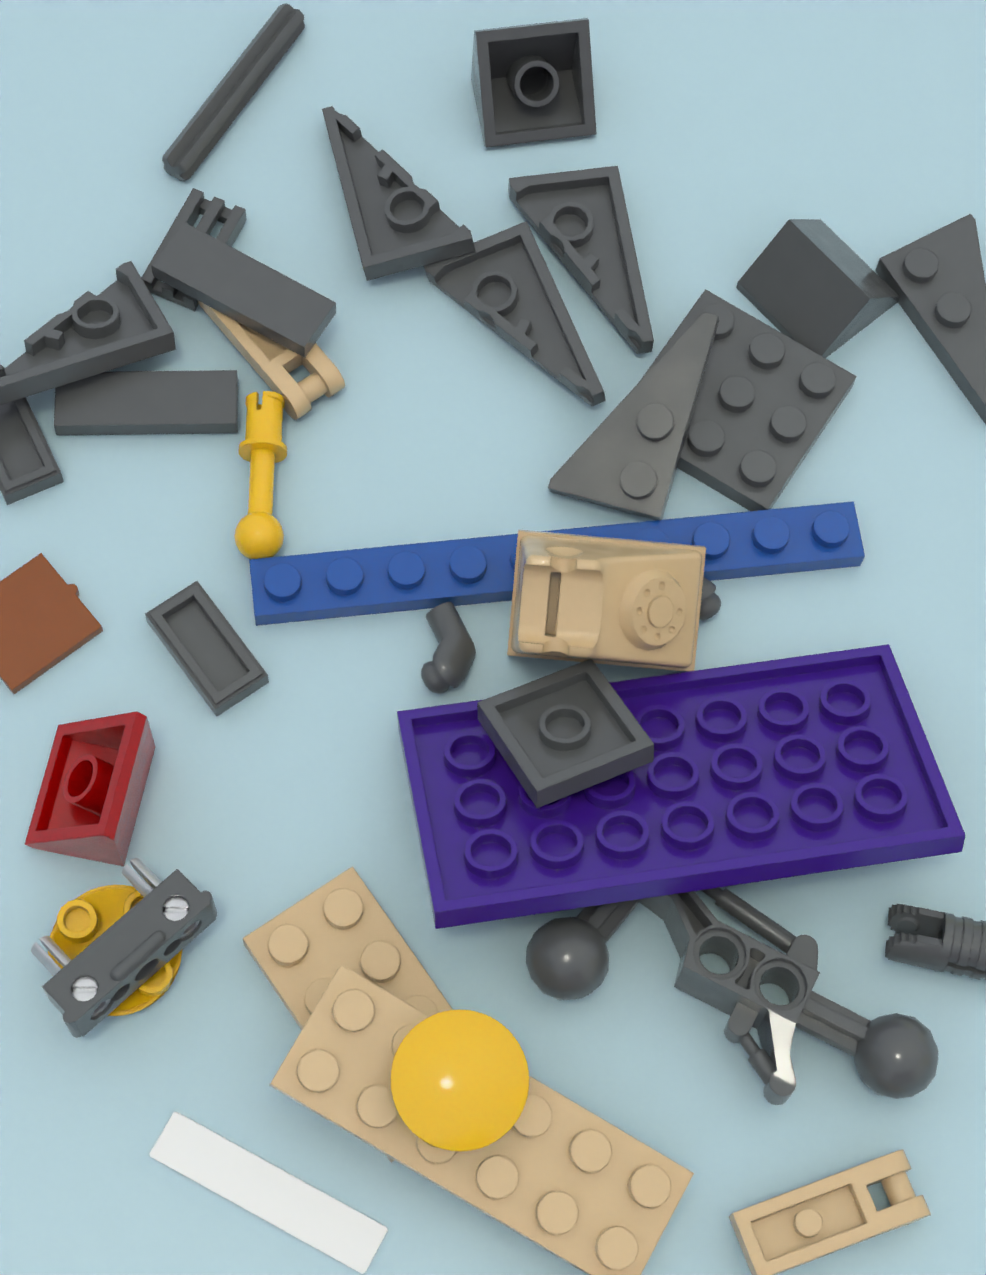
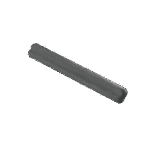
[162,3,305,181]

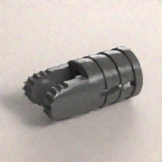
[885,904,986,980]

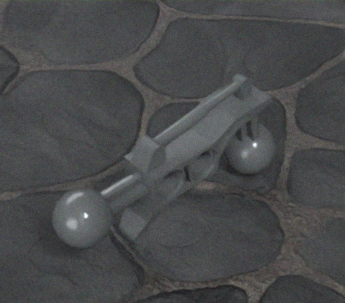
[526,888,938,1105]

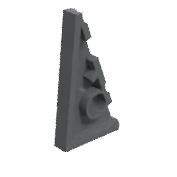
[322,106,475,281]
[508,166,654,354]
[875,214,986,424]
[424,221,606,406]
[0,261,176,405]
[548,312,719,520]

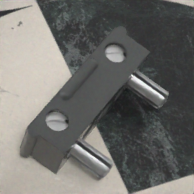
[31,858,217,1038]

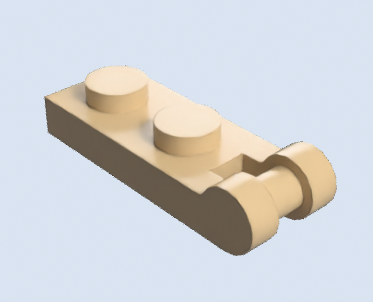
[198,301,345,420]
[729,1150,931,1275]

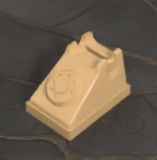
[507,529,706,672]

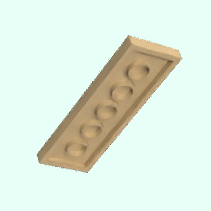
[269,964,694,1275]

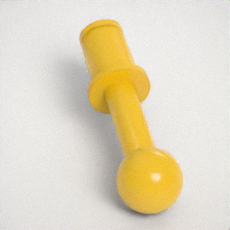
[234,391,287,559]

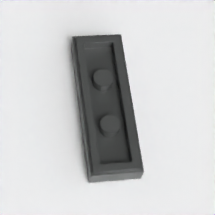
[151,222,336,358]
[54,370,238,435]

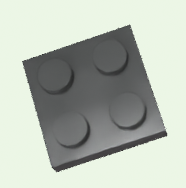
[477,659,654,808]

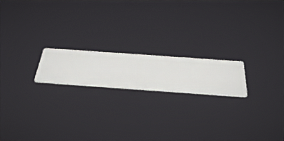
[150,1112,388,1274]

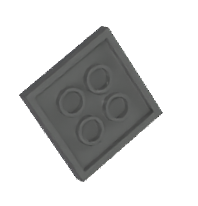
[639,289,857,511]

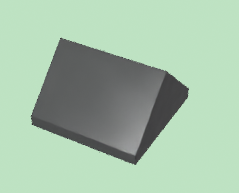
[471,18,597,147]
[736,219,900,358]

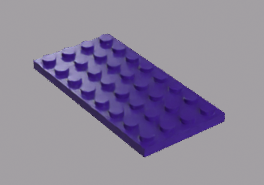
[397,644,966,929]

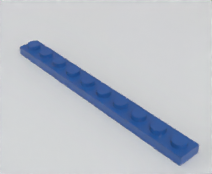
[249,501,865,626]

